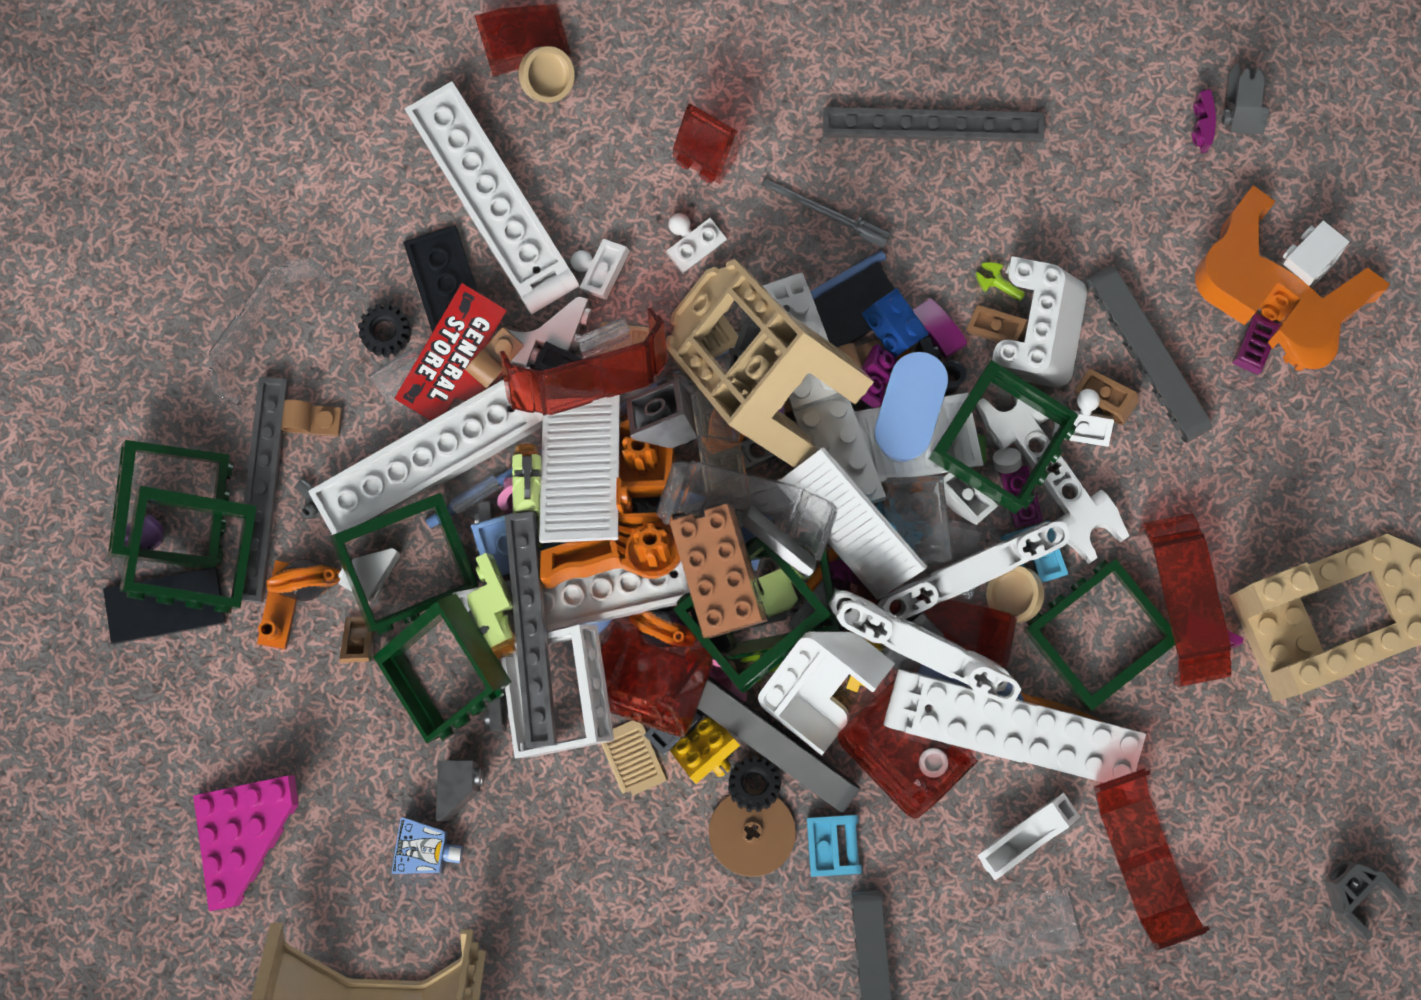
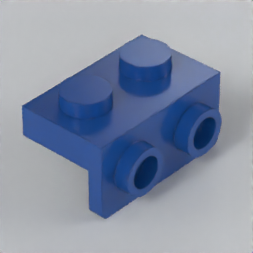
[862,288,929,358]

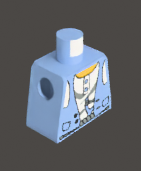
[392,818,463,874]

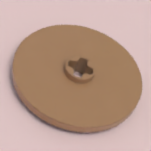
[709,789,796,877]

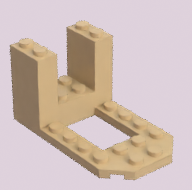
[665,259,874,468]
[1229,534,1421,702]

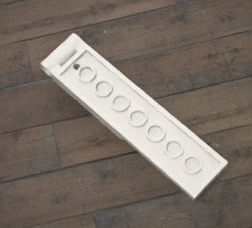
[405,81,579,315]
[762,272,886,504]
[308,367,547,535]
[453,562,690,640]
[883,669,1146,790]

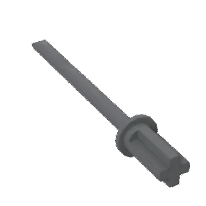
[761,178,891,248]

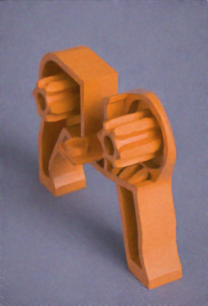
[1195,185,1390,371]
[540,420,681,589]

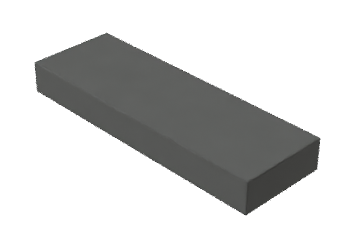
[741,504,816,578]

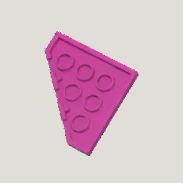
[193,775,299,911]

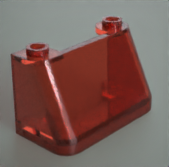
[600,622,713,737]
[837,680,978,819]

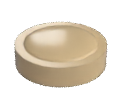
[518,46,575,103]
[986,566,1044,623]

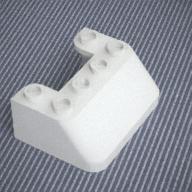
[992,256,1087,388]
[758,632,895,756]

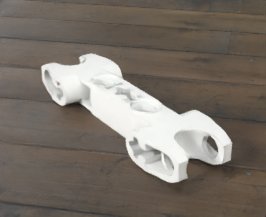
[976,395,1129,564]
[877,522,1071,619]
[828,591,1021,703]

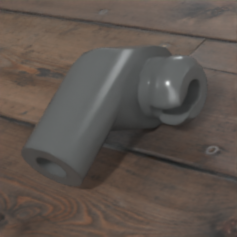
[295,478,320,519]

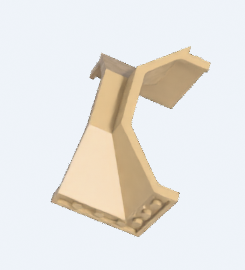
[251,923,486,1000]

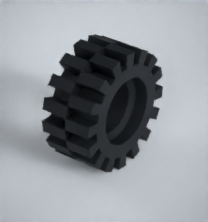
[358,304,411,357]
[728,756,781,812]

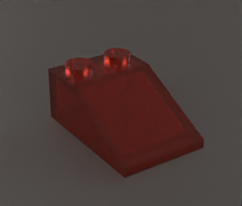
[475,4,571,77]
[673,103,738,184]

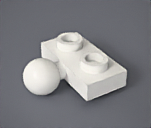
[666,213,727,274]
[571,239,630,300]
[1052,389,1114,447]

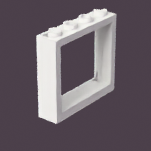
[499,625,614,758]

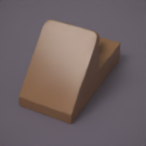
[339,616,375,663]

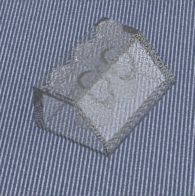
[881,476,952,566]

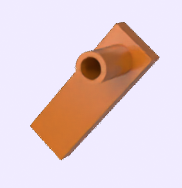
[257,560,297,650]

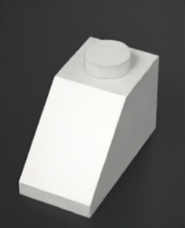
[934,473,998,525]
[338,548,401,603]

